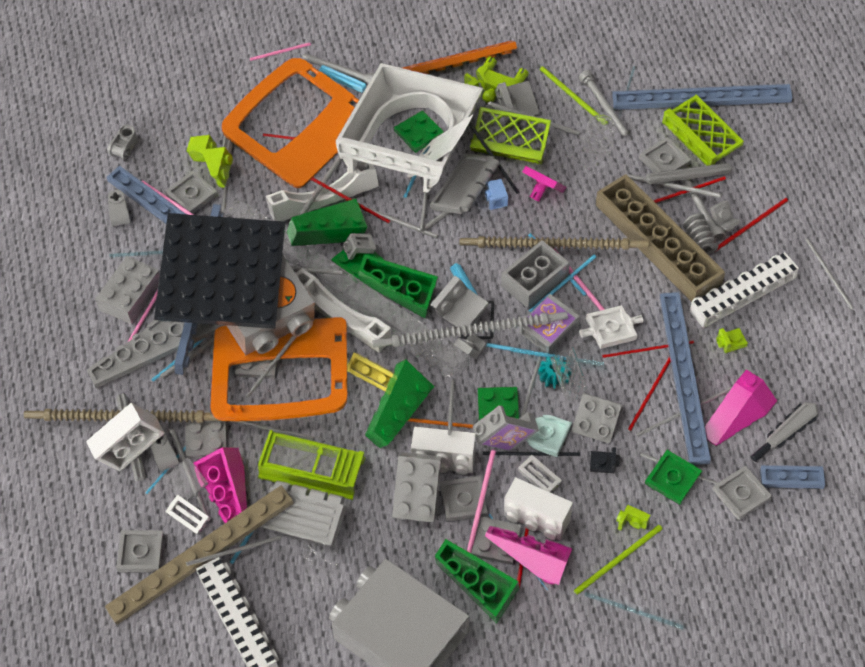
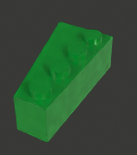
[286,199,367,246]
[358,254,438,318]
[365,359,435,448]
[434,539,519,624]

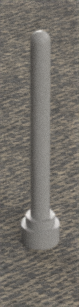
[302,53,375,86]
[579,70,628,136]
[682,179,726,242]

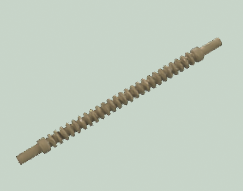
[459,236,649,250]
[24,409,220,423]

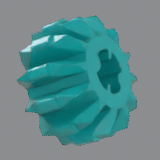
[538,355,572,389]

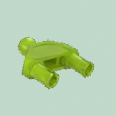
[476,56,529,104]

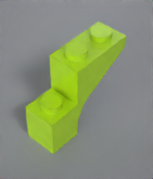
[187,135,233,188]

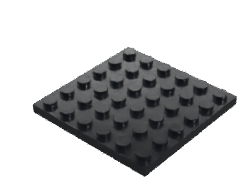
[154,213,285,329]

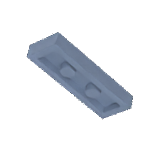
[760,465,825,489]

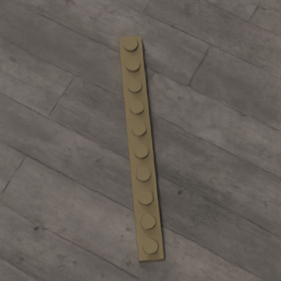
[104,485,294,625]

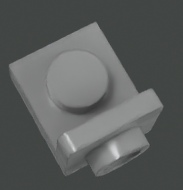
[710,200,740,232]
[344,234,376,260]
[454,334,487,359]

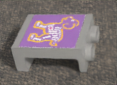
[519,294,580,354]
[473,406,539,451]

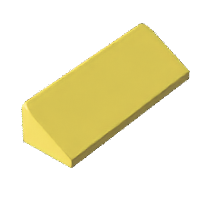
[347,353,394,391]

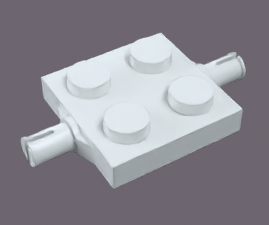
[579,305,643,349]

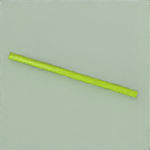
[539,66,608,126]
[573,525,663,595]

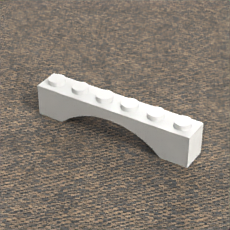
[266,162,379,221]
[296,268,392,353]

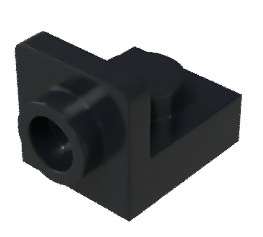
[590,447,620,474]

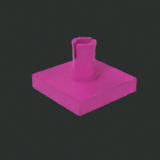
[522,166,566,202]

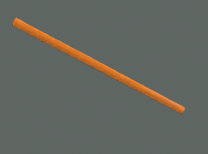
[408,418,473,428]

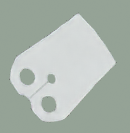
[407,115,473,178]

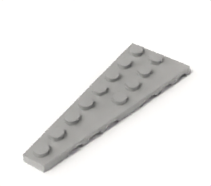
[87,320,226,388]

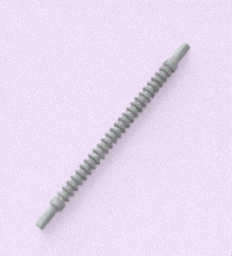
[372,312,568,348]

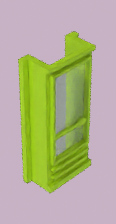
[258,430,366,500]

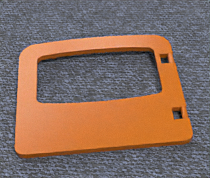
[222,58,359,188]
[210,317,348,421]

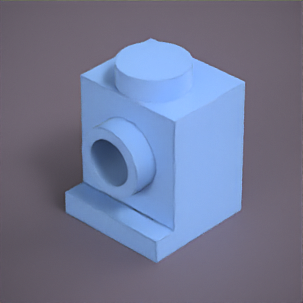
[485,179,508,210]

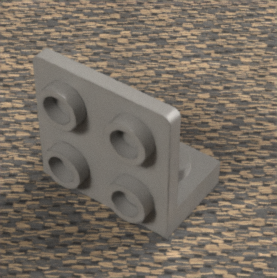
[495,81,539,124]
[430,276,489,328]
[572,393,624,443]

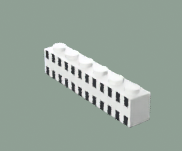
[690,252,799,328]
[196,557,279,667]

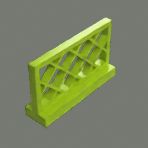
[662,95,744,166]
[470,107,551,164]

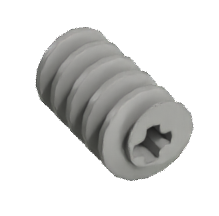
[683,213,718,255]

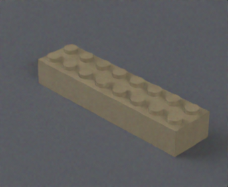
[596,174,725,302]

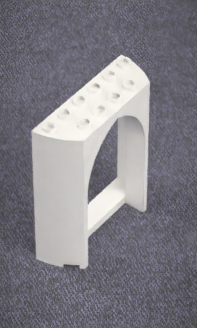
[336,63,483,192]

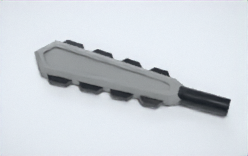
[750,402,818,462]

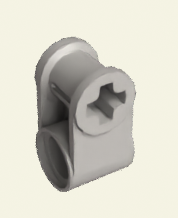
[107,124,138,160]
[108,190,130,226]
[150,433,179,472]

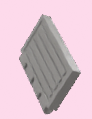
[430,154,500,214]
[260,481,346,547]

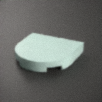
[527,415,572,457]

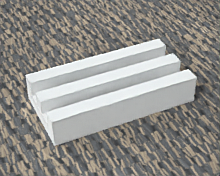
[518,455,562,493]
[165,495,211,535]

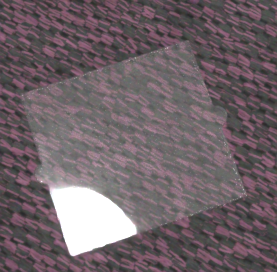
[163,457,209,505]

